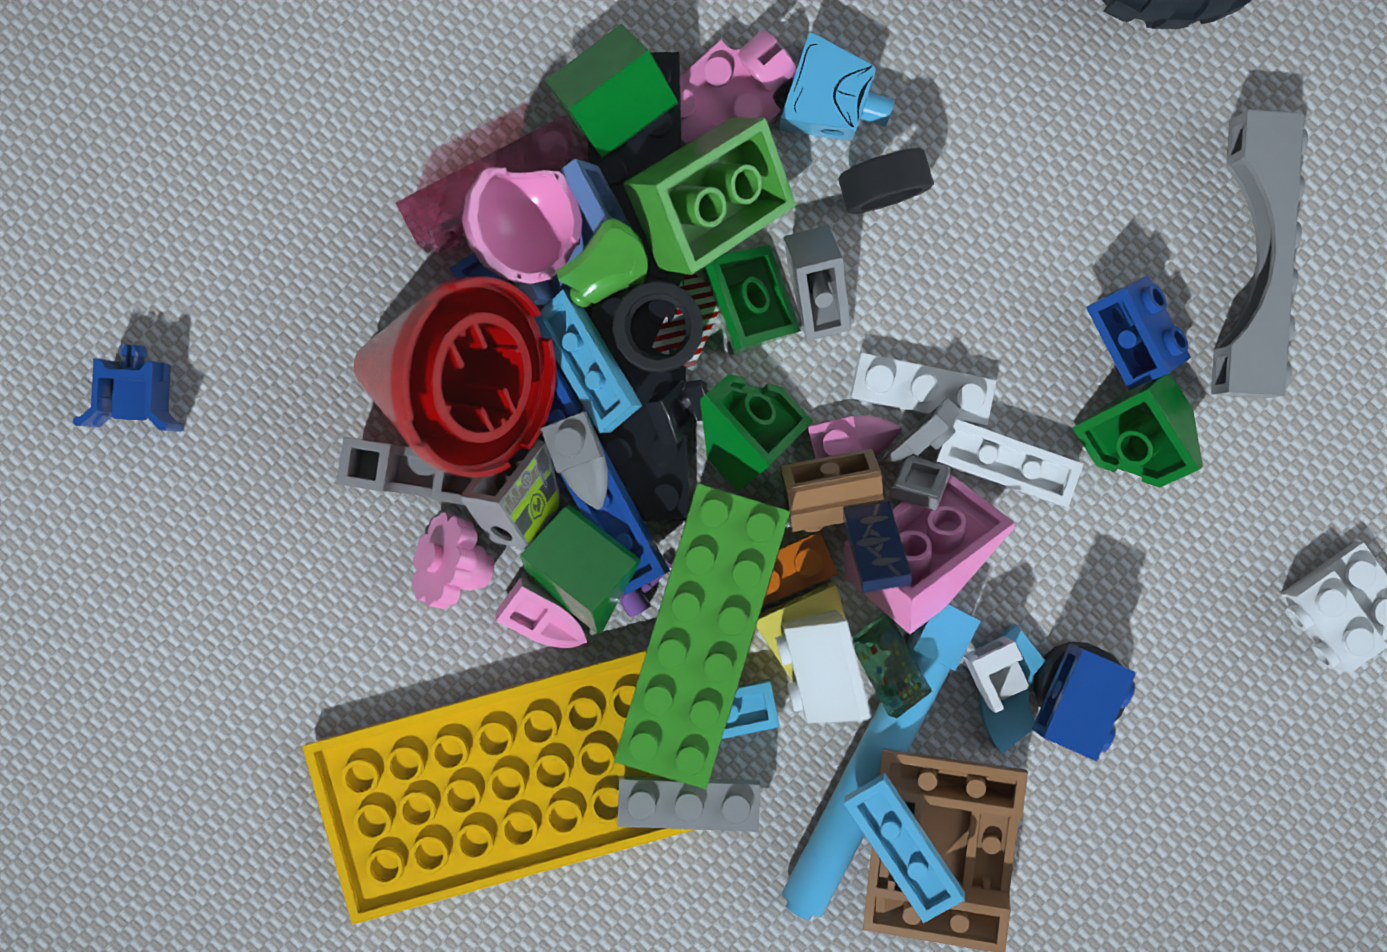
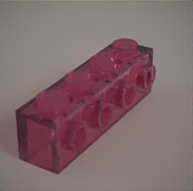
[395,116,588,254]

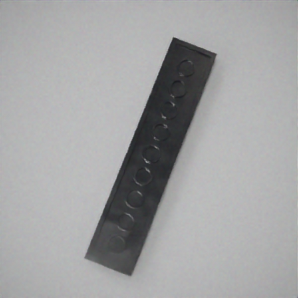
[588,52,689,521]

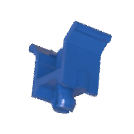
[73,344,184,432]

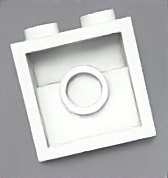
[1280,541,1387,673]

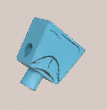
[778,32,895,141]

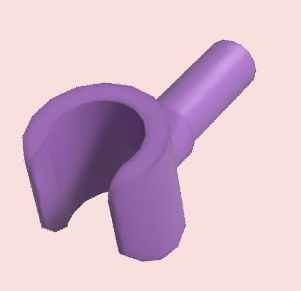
[620,559,672,617]

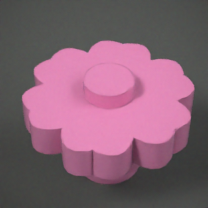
[412,512,494,609]

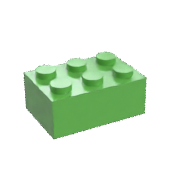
[623,118,797,275]

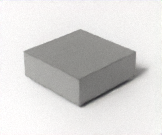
[892,456,951,510]

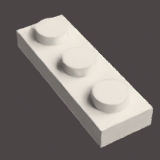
[850,353,997,426]
[934,419,1084,508]

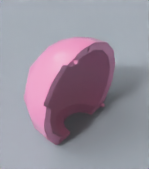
[462,168,582,284]

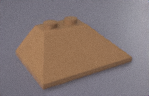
[863,749,1028,952]

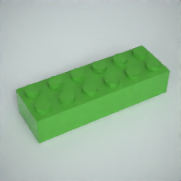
[614,483,790,790]

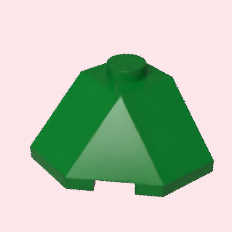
[1072,373,1203,488]
[700,374,813,492]

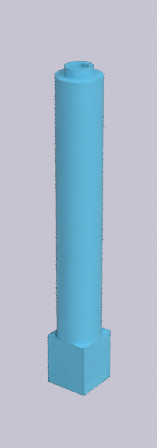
[782,604,981,920]

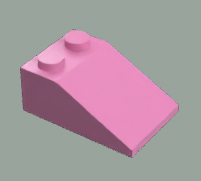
[844,474,1015,634]

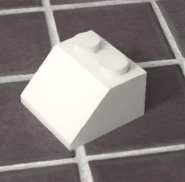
[776,610,871,723]

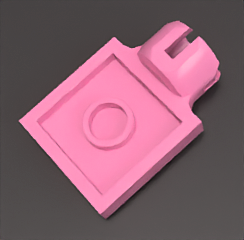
[680,30,797,145]

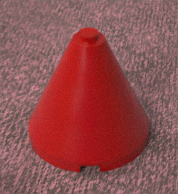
[354,277,556,478]

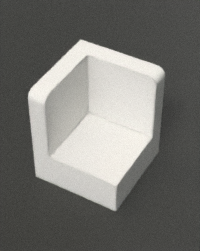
[963,636,1029,713]

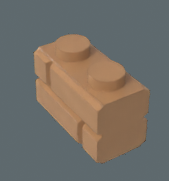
[780,449,884,532]

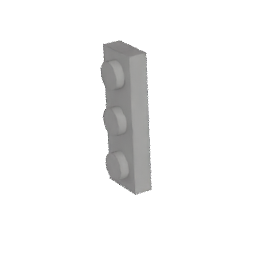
[617,775,760,832]

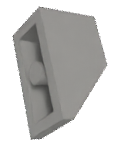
[783,225,851,341]

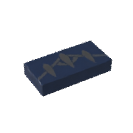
[843,501,912,593]

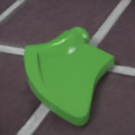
[556,219,648,308]

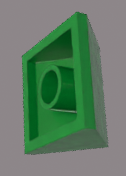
[545,24,678,159]
[703,245,801,355]
[520,505,641,634]

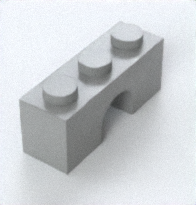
[336,437,473,505]

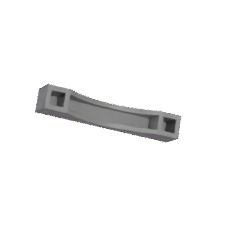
[1211,110,1308,398]

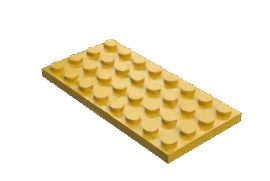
[302,648,695,925]

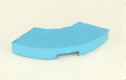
[979,623,1045,754]

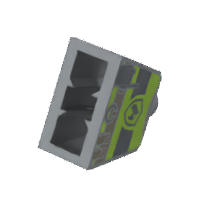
[460,440,561,550]

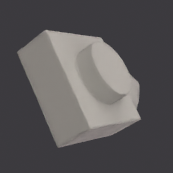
[878,397,961,464]
[541,412,608,510]

